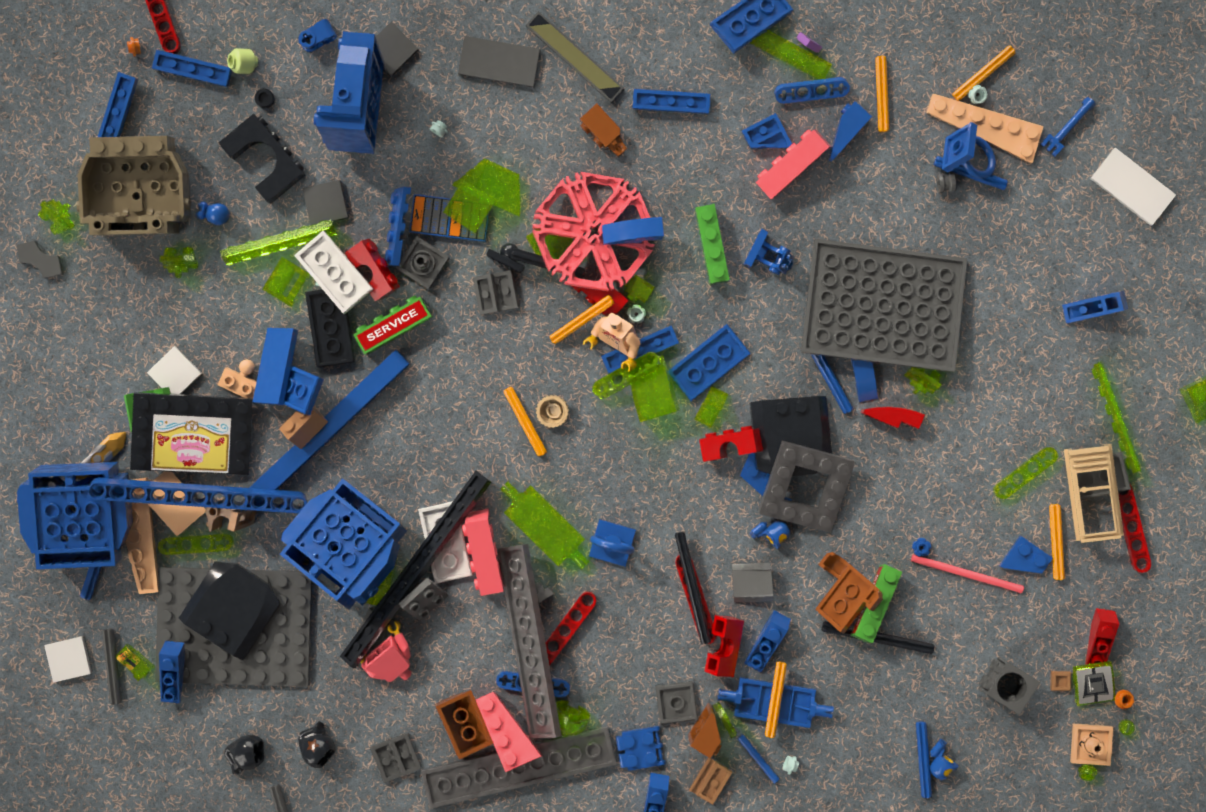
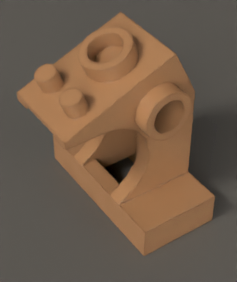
[205,499,257,532]

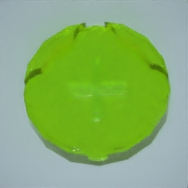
[712,702,737,739]

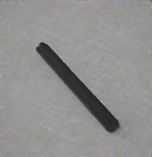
[675,531,711,644]
[821,621,935,654]

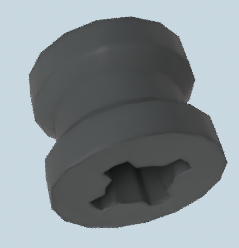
[936,172,956,193]

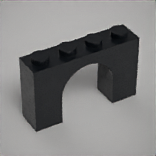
[218,113,305,204]

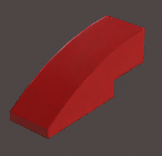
[860,407,925,429]

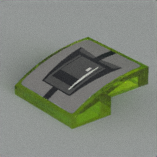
[1073,661,1115,706]

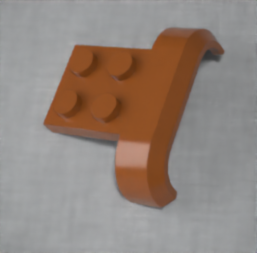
[815,552,883,634]

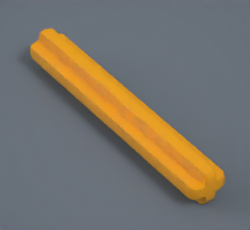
[952,46,1016,101]
[875,56,889,133]
[550,295,614,344]
[504,387,547,457]
[1049,504,1065,580]
[765,662,787,738]

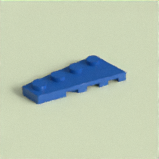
[385,187,411,267]

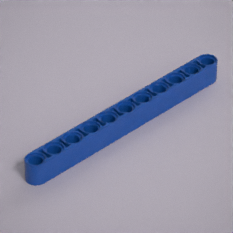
[249,350,410,503]
[88,478,307,513]

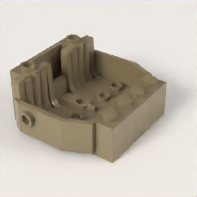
[76,136,191,236]

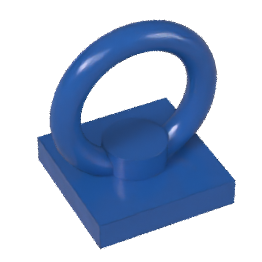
[942,122,996,179]
[589,519,636,567]

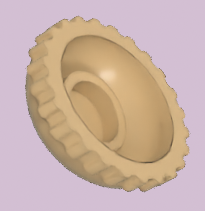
[536,395,569,428]

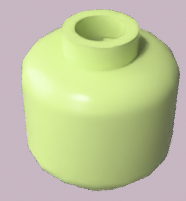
[227,48,258,74]

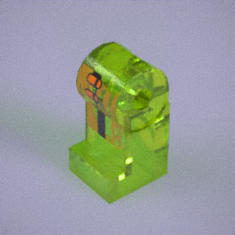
[116,644,154,681]

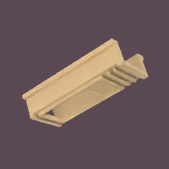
[1064,444,1124,543]

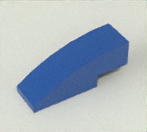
[602,217,664,245]

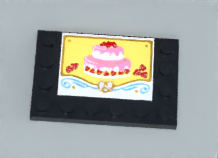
[130,392,253,475]

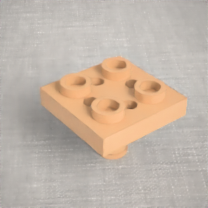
[1070,724,1113,766]

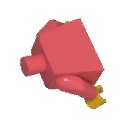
[360,621,412,682]

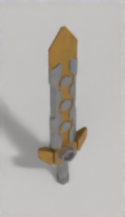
[70,432,126,511]

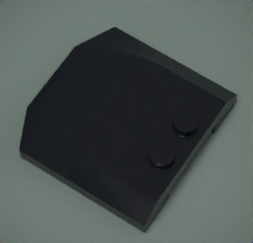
[749,396,832,476]
[179,561,281,660]

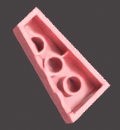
[756,129,831,199]
[462,508,504,596]
[476,692,543,772]

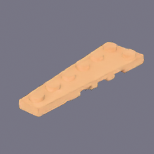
[927,94,1044,164]
[126,478,159,594]

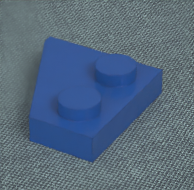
[741,113,792,149]
[999,536,1053,574]

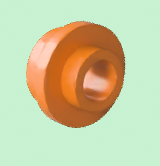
[127,37,141,57]
[1115,690,1134,709]

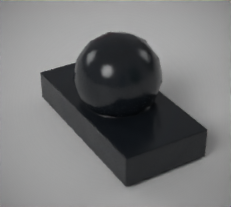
[486,243,525,273]

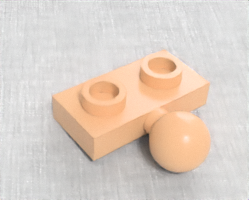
[218,359,257,398]

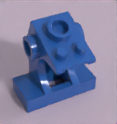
[743,229,794,275]

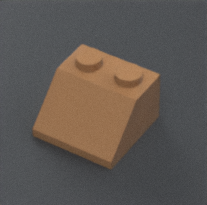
[279,406,328,449]

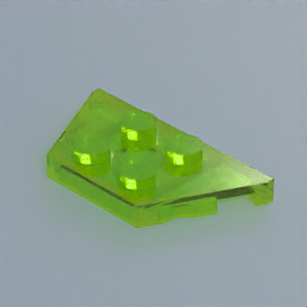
[452,158,521,217]

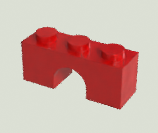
[345,239,400,302]
[699,426,763,462]
[704,615,744,677]

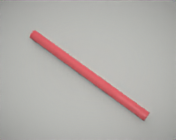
[911,554,1024,593]

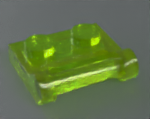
[262,257,311,307]

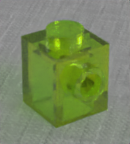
[624,274,655,304]

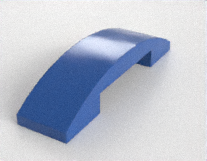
[851,359,878,402]

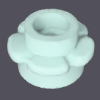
[969,85,987,104]
[430,120,448,137]
[627,305,646,323]
[783,756,799,774]

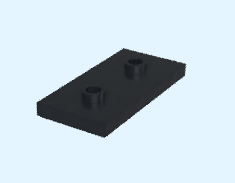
[305,289,355,368]

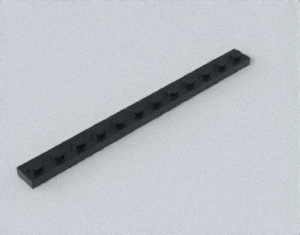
[340,470,492,669]

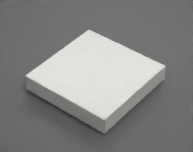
[147,346,202,395]
[44,636,92,683]

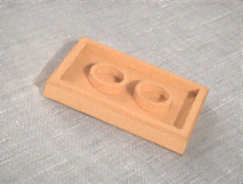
[138,471,206,536]

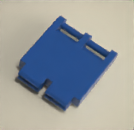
[616,726,666,771]

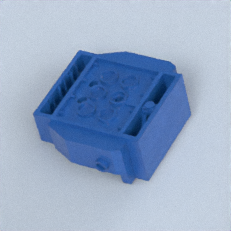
[314,31,384,154]
[17,462,133,569]
[280,478,407,609]

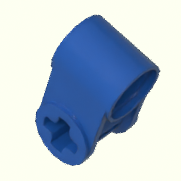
[298,19,337,52]

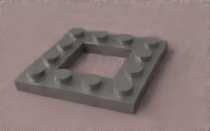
[758,440,856,533]

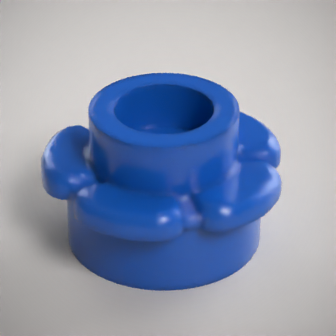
[912,538,931,557]

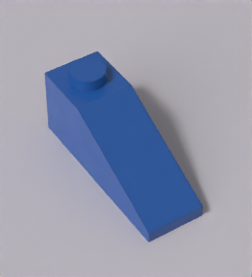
[828,101,872,162]
[1062,291,1128,324]

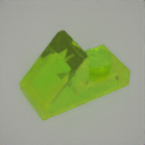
[694,385,728,428]

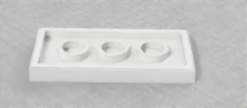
[1090,148,1176,226]
[294,230,374,314]
[418,501,473,584]

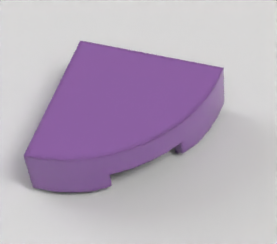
[796,32,822,53]

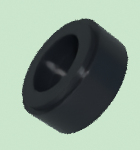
[255,88,275,108]

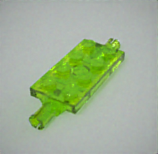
[500,481,590,570]

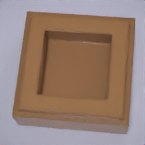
[1050,671,1071,691]

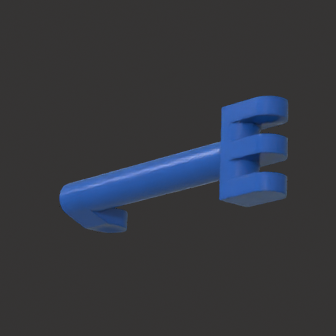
[1040,97,1096,157]

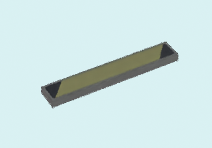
[526,11,624,103]

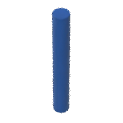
[737,734,779,783]

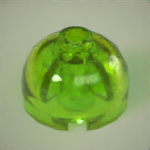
[556,700,590,737]

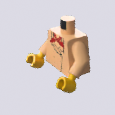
[583,313,640,372]

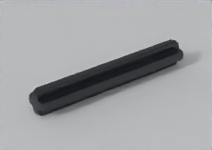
[510,248,585,279]

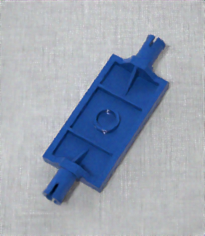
[717,677,834,728]

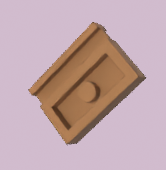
[689,758,733,805]

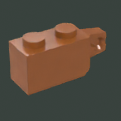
[580,103,627,157]

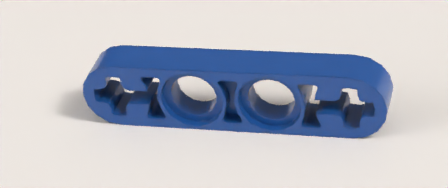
[774,77,850,104]
[496,671,570,697]

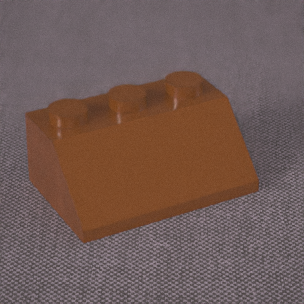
[434,690,493,760]
[688,703,722,759]

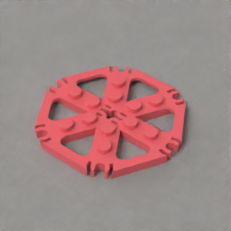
[532,172,655,292]

